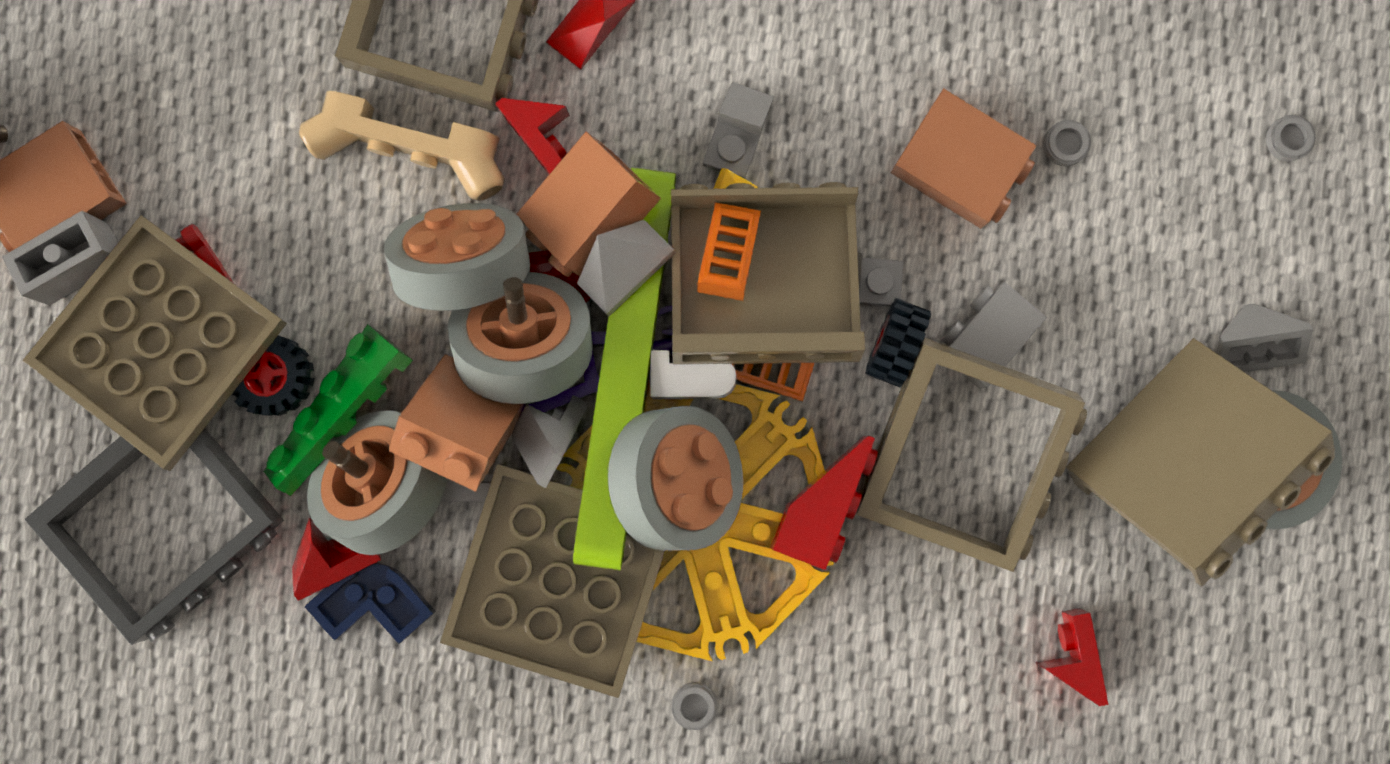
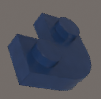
[304,563,436,644]

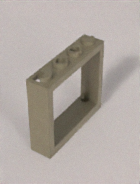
[335,0,539,112]
[857,338,1087,572]

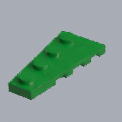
[263,324,413,496]

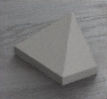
[577,220,676,316]
[1217,304,1313,372]

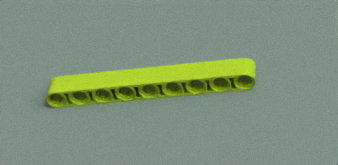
[573,167,676,570]

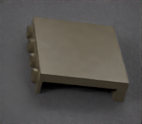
[671,182,865,365]
[1066,338,1335,587]

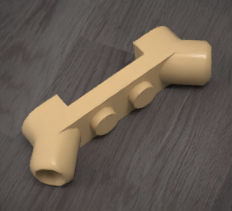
[299,91,505,201]

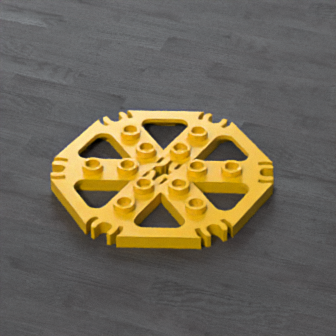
[557,379,834,662]

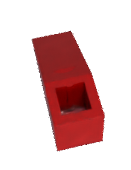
[771,436,878,570]

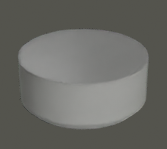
[1266,115,1316,162]
[1043,120,1091,166]
[672,682,717,730]

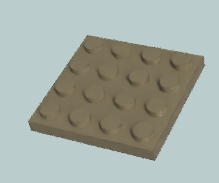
[23,215,287,471]
[440,463,665,698]

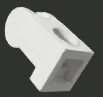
[651,350,737,399]

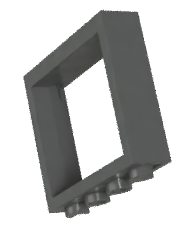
[24,428,284,645]

